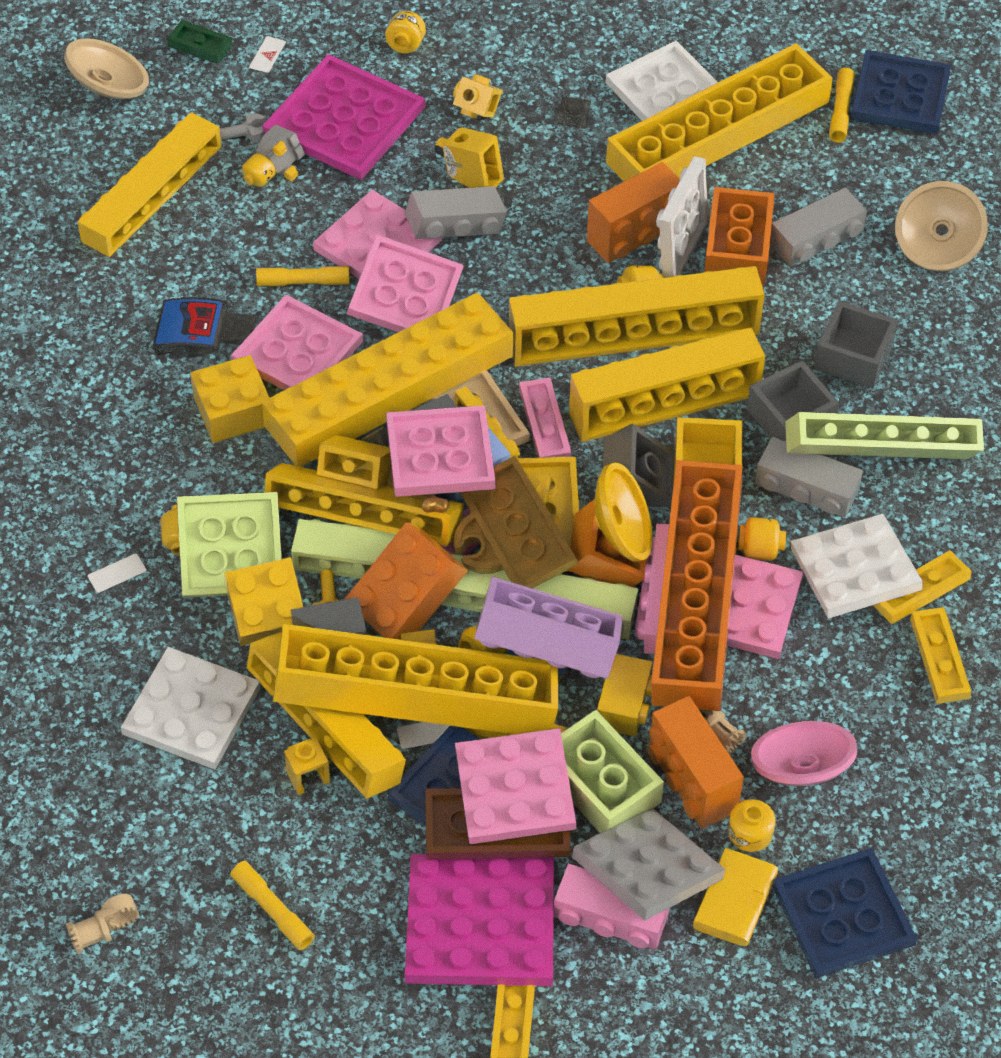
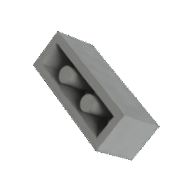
[405,186,507,239]
[770,187,867,267]
[755,437,863,518]

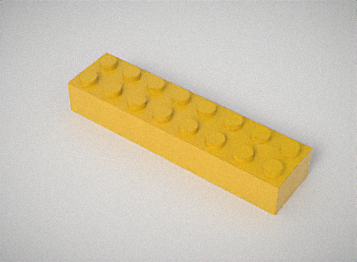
[606,43,833,181]
[509,266,765,367]
[262,292,513,467]
[273,624,558,734]

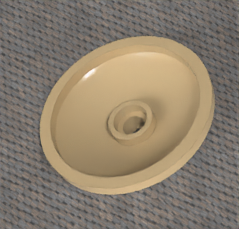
[64,39,149,99]
[895,181,988,272]

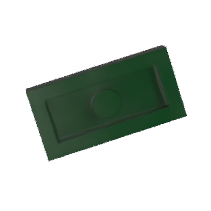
[167,20,233,64]

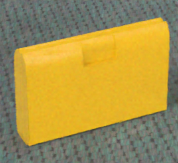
[693,848,778,946]

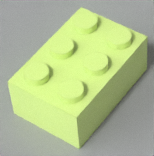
[561,710,664,833]

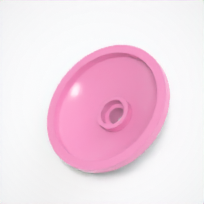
[751,721,857,786]

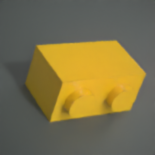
[317,435,392,489]
[597,654,652,736]

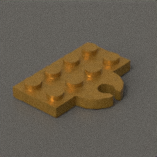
[454,455,578,589]

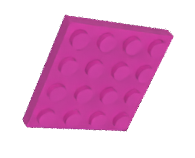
[262,54,426,180]
[405,854,554,986]

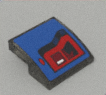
[152,297,229,358]

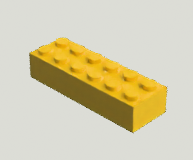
[569,327,765,442]

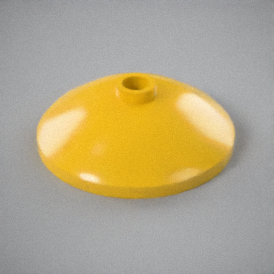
[595,462,653,562]

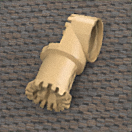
[699,709,746,755]
[66,894,139,954]

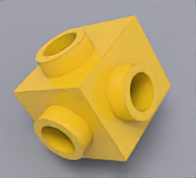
[453,74,503,119]

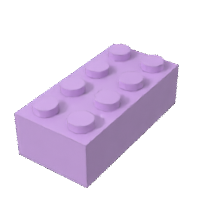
[474,577,623,679]

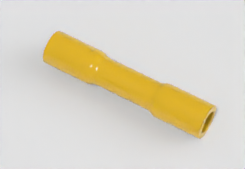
[829,68,855,143]
[256,266,350,287]
[230,861,315,950]

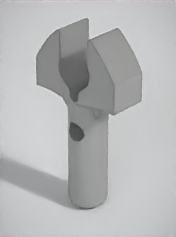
[220,113,266,143]

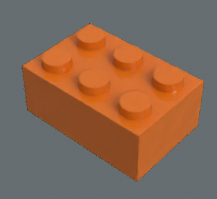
[587,162,680,263]
[704,187,775,286]
[344,522,468,640]
[647,696,744,829]

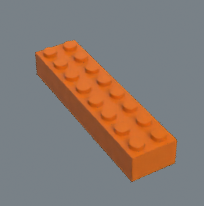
[651,460,742,711]

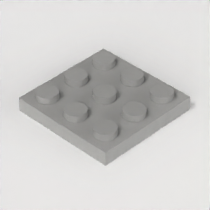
[572,808,725,921]

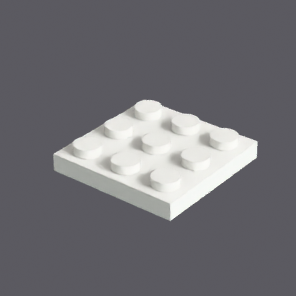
[605,41,718,121]
[656,156,708,278]
[791,514,922,619]
[121,647,261,770]

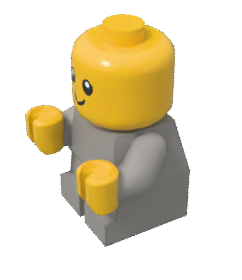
[242,124,305,187]

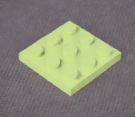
[177,492,281,598]

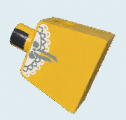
[435,127,504,188]

